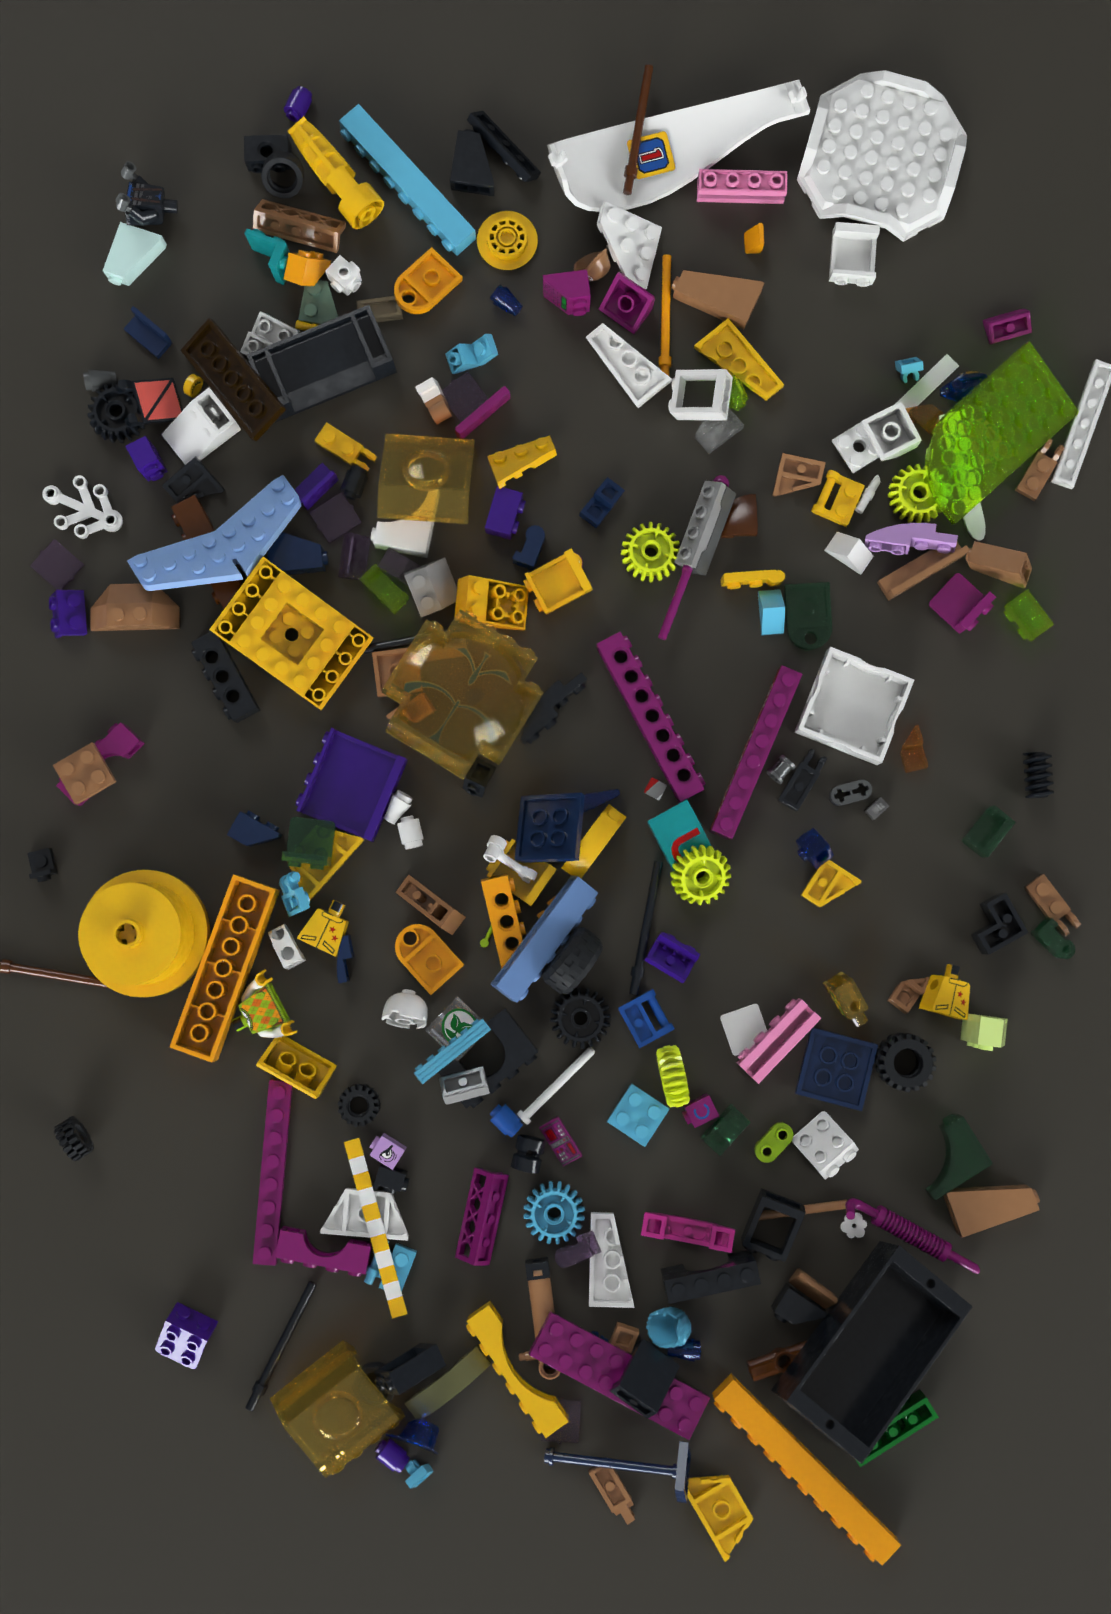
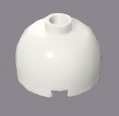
[382,989,428,1029]

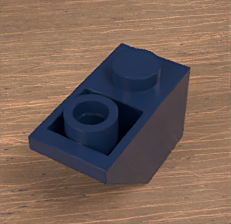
[227,810,283,847]

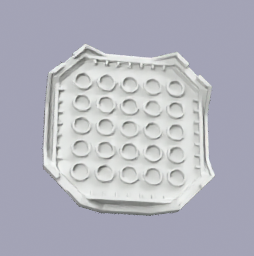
[797,70,967,242]

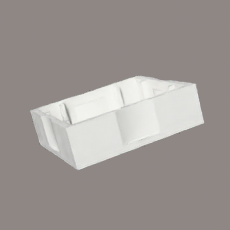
[794,647,914,765]

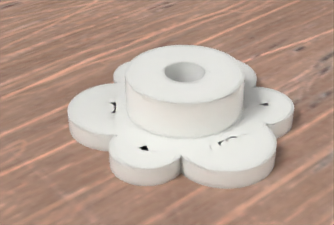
[840,1212,867,1238]

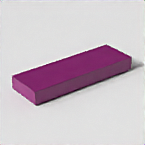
[455,386,510,441]

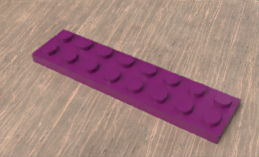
[528,1311,710,1440]

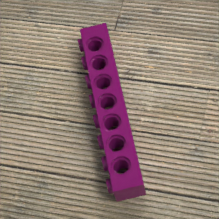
[596,632,705,803]

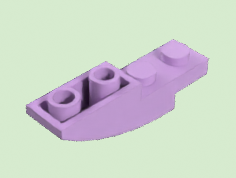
[864,523,958,555]

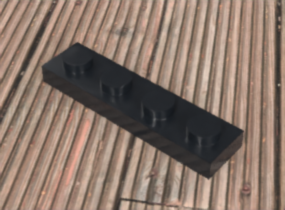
[467,111,541,182]

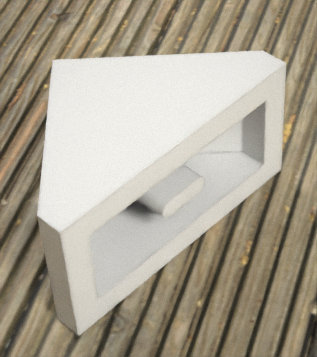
[824,532,874,575]

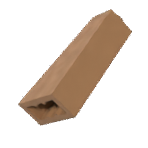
[671,270,764,330]
[941,1185,1040,1238]

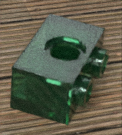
[701,1104,751,1156]

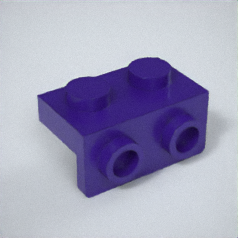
[49,590,87,638]
[644,932,700,983]

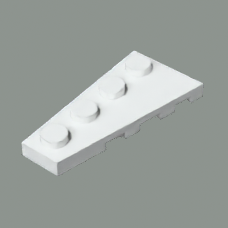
[586,323,673,408]
[589,1212,635,1308]

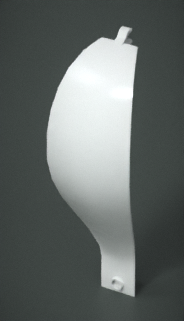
[547,80,810,212]

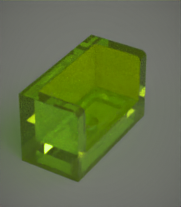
[360,564,409,614]

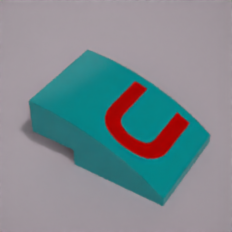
[647,800,711,871]

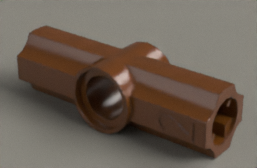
[747,1340,807,1382]

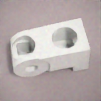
[268,923,306,970]

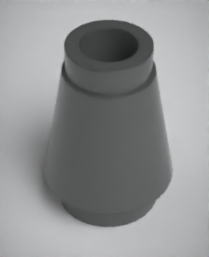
[83,370,117,392]

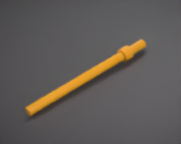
[658,254,672,376]

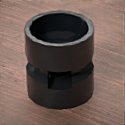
[511,1134,546,1174]

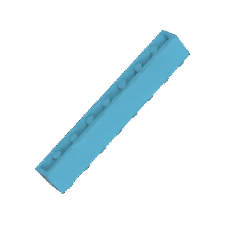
[339,104,476,256]

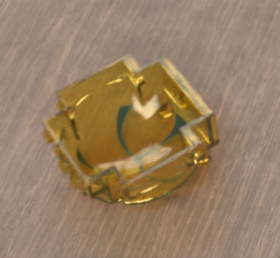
[382,609,544,779]

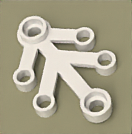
[42,475,123,539]

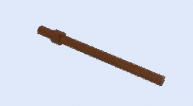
[623,64,653,195]
[0,959,110,989]

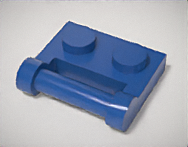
[618,989,675,1048]

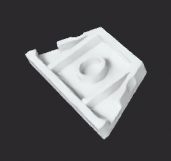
[320,1188,409,1241]

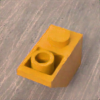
[284,250,331,286]

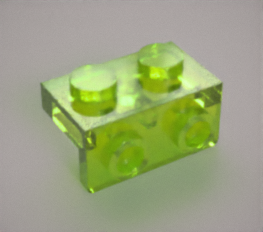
[1004,589,1054,642]

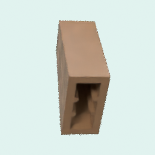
[966,541,1032,589]

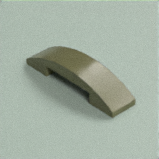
[404,1345,491,1422]

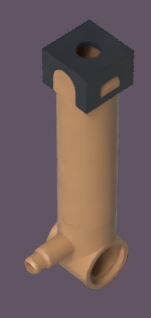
[519,1257,561,1380]

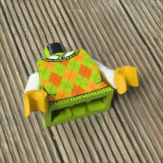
[232,969,297,1038]

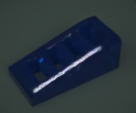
[583,789,620,813]

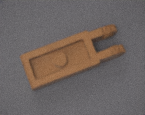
[1015,438,1065,501]
[1024,874,1081,937]

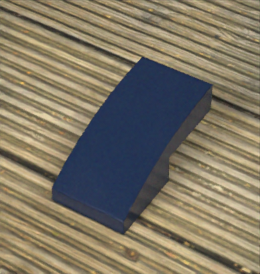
[579,477,625,529]
[337,935,355,983]

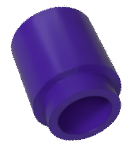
[284,86,312,122]
[375,1438,410,1473]

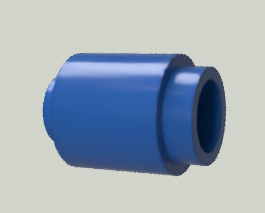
[490,1104,523,1138]

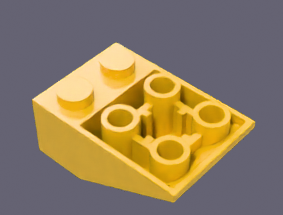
[454,575,529,630]

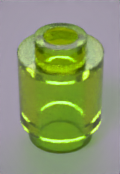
[729,375,749,411]

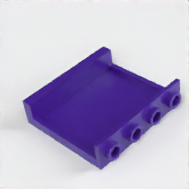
[295,727,408,842]

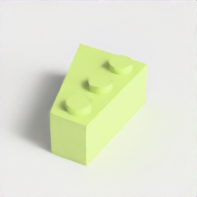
[960,1013,1008,1051]

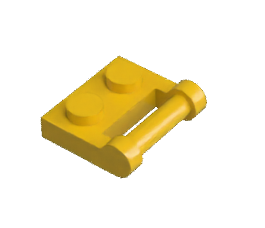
[811,470,865,527]

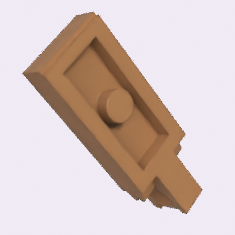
[588,1457,635,1525]

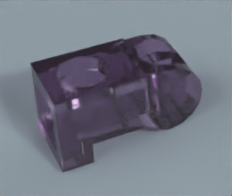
[555,1231,602,1268]

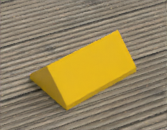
[256,1036,337,1099]

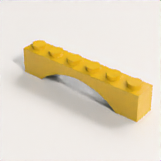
[466,1301,569,1438]

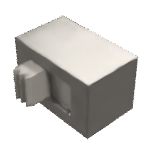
[864,797,889,820]

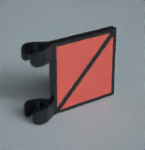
[115,378,183,427]

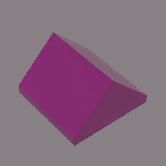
[598,272,655,334]

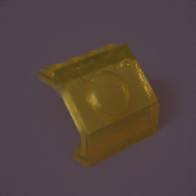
[377,434,476,524]
[270,1340,405,1478]

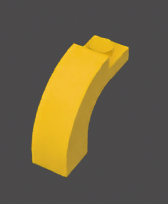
[561,804,627,878]

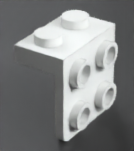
[792,1111,859,1180]

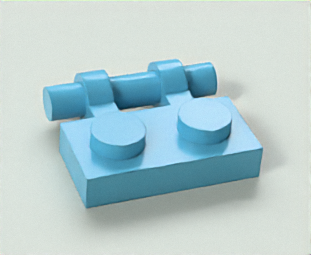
[279,871,310,917]
[364,1240,417,1292]

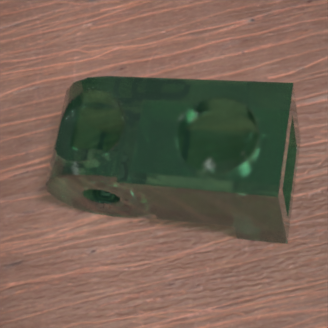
[1030,918,1076,959]

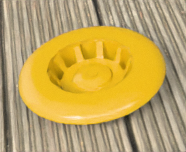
[477,211,538,270]

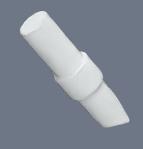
[855,474,881,514]

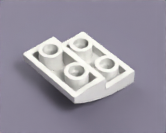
[240,311,301,355]

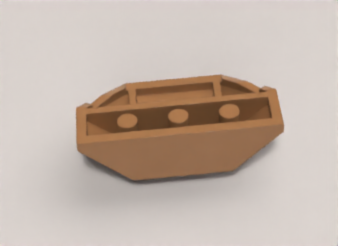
[90,584,180,631]

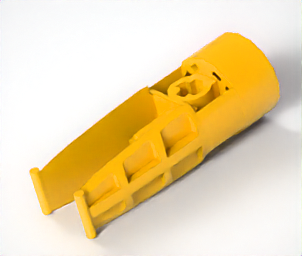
[288,116,384,229]

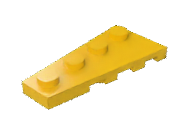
[694,318,784,401]

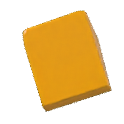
[744,223,764,254]

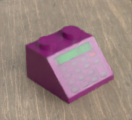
[543,269,591,316]

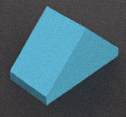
[758,589,785,635]

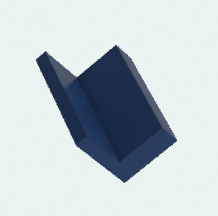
[124,306,173,360]

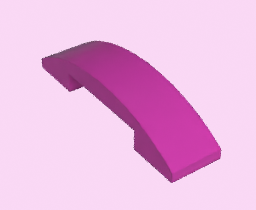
[641,1212,735,1253]

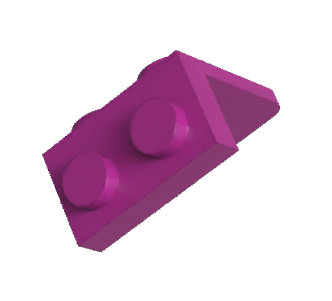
[929,573,996,634]

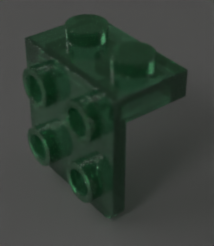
[282,817,336,870]

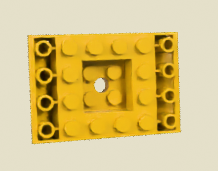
[209,557,374,710]

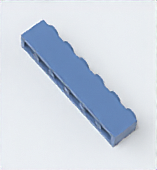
[491,876,598,1003]

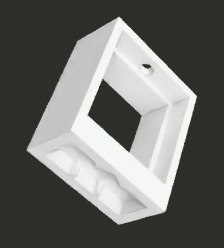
[668,369,733,420]

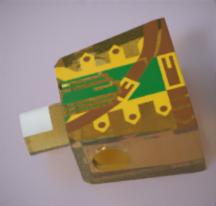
[823,971,868,1027]

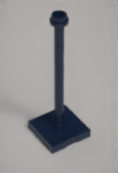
[544,1441,691,1503]

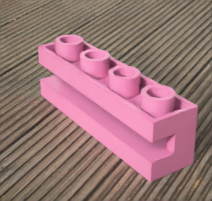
[697,169,787,204]
[737,998,821,1084]

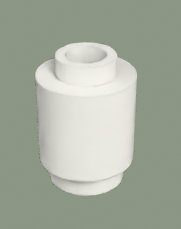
[397,815,424,850]

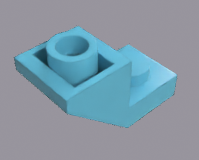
[445,334,498,374]

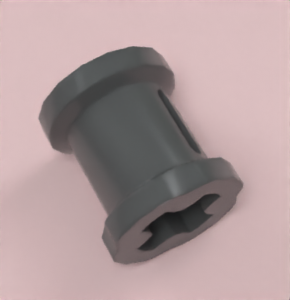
[766,755,796,784]

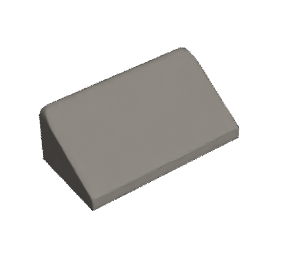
[439,1066,490,1105]

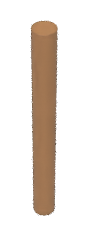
[759,1199,847,1221]

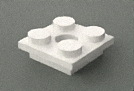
[832,422,879,473]

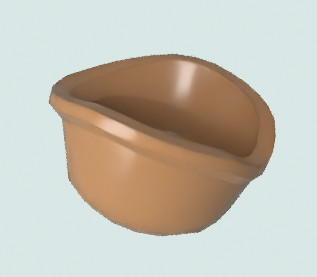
[574,248,611,282]

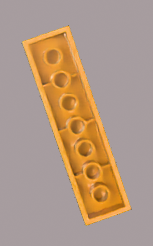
[170,874,280,1063]

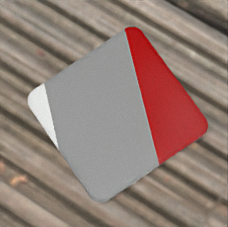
[644,777,667,800]

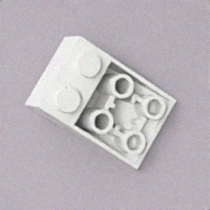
[161,388,241,465]

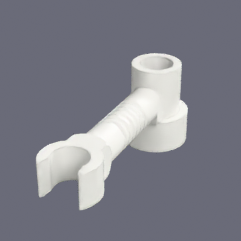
[483,835,538,883]

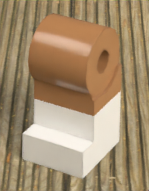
[415,377,453,425]

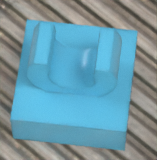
[895,357,924,383]
[405,1459,434,1489]

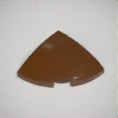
[720,494,758,538]

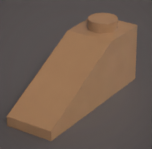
[395,875,466,935]

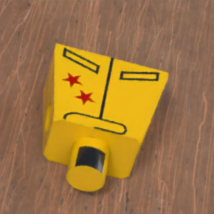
[297,900,349,957]
[919,964,970,1020]

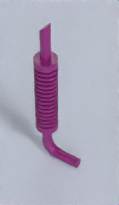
[845,1198,980,1274]

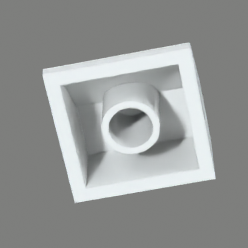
[861,401,922,461]

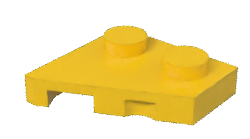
[801,857,862,907]

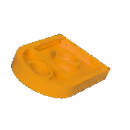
[394,247,463,314]
[395,924,465,995]

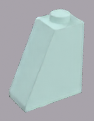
[103,222,167,286]

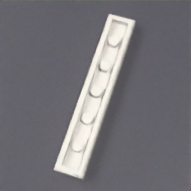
[1051,359,1111,490]

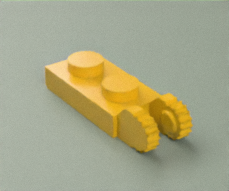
[314,422,377,471]
[721,569,786,589]

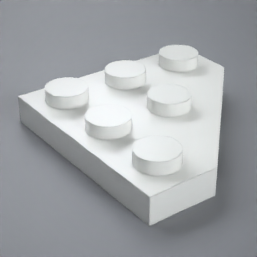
[596,201,662,290]

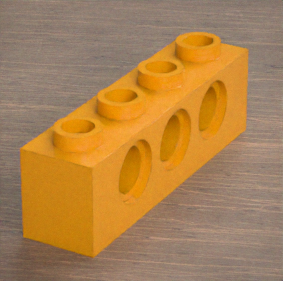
[481,873,526,969]

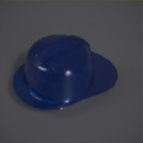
[386,1419,439,1455]

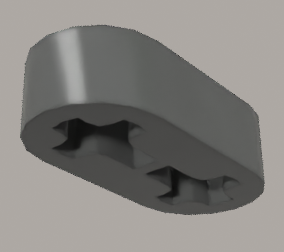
[829,780,872,806]

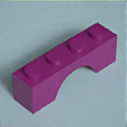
[56,722,145,806]
[275,1226,372,1277]

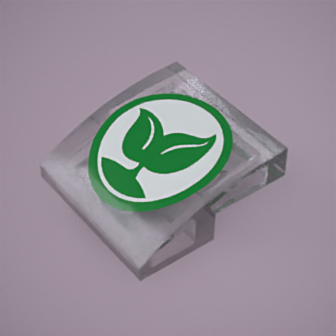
[425,997,481,1062]

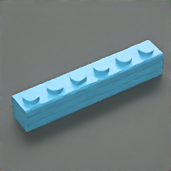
[414,1019,491,1084]

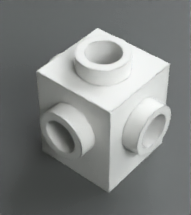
[325,255,362,296]

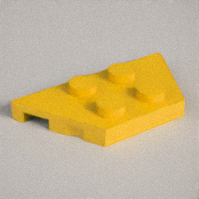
[286,825,364,901]
[687,1475,754,1562]

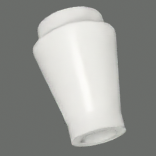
[383,790,413,825]

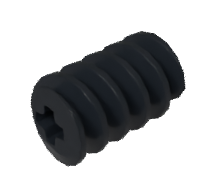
[1023,752,1054,799]

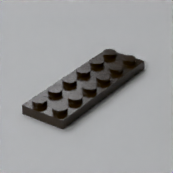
[181,318,286,442]

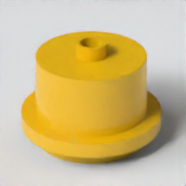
[78,870,210,997]

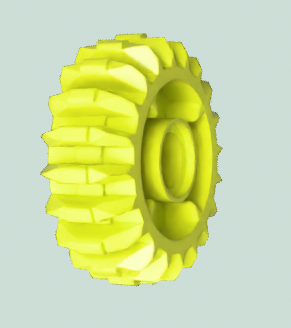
[888,464,949,523]
[621,522,680,583]
[670,844,731,905]
[656,1045,690,1108]

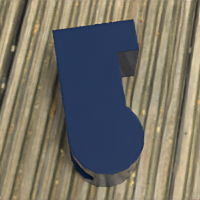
[513,525,545,571]

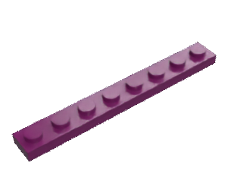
[253,1079,293,1266]

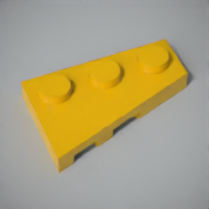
[487,435,557,489]

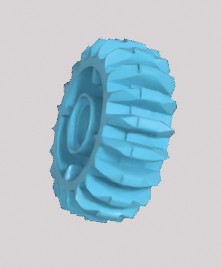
[524,1181,585,1244]

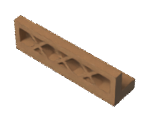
[253,199,346,253]
[877,542,970,601]

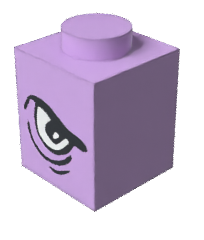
[369,1133,407,1170]

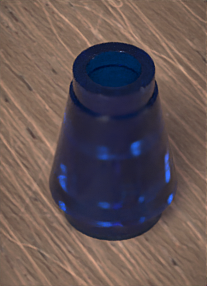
[490,284,523,317]
[668,1338,701,1362]

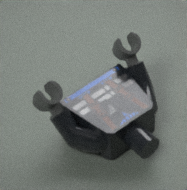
[115,161,178,226]

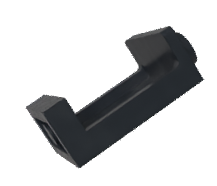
[610,1339,680,1419]

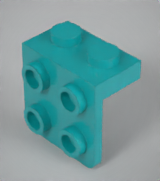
[244,229,290,285]

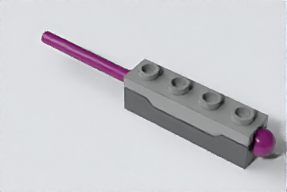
[658,475,736,640]

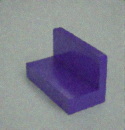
[294,463,339,511]

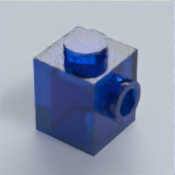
[796,828,834,869]

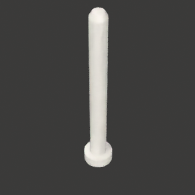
[517,1047,595,1125]

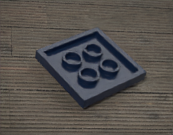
[514,793,585,863]
[795,1028,878,1111]

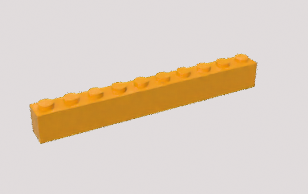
[712,1373,901,1566]

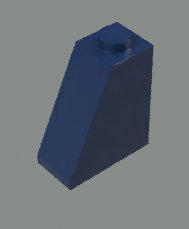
[268,532,329,575]

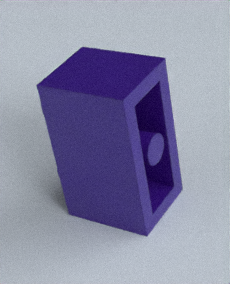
[126,436,168,482]
[485,486,526,540]

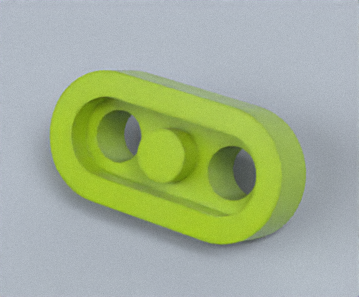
[754,1122,793,1163]

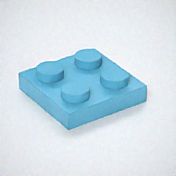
[607,1083,670,1147]

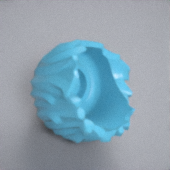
[646,1307,691,1349]

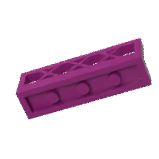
[455,1167,509,1266]

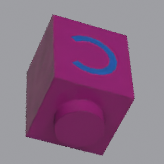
[682,1093,719,1128]

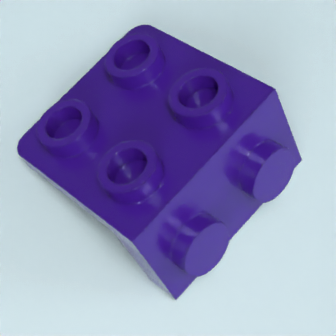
[155,1302,218,1369]

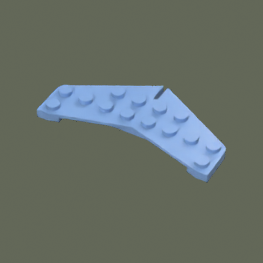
[127,475,301,591]

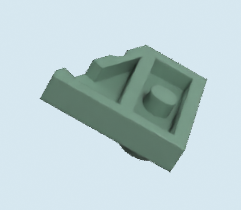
[298,280,338,325]

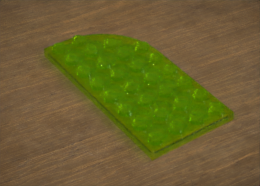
[925,341,1079,524]

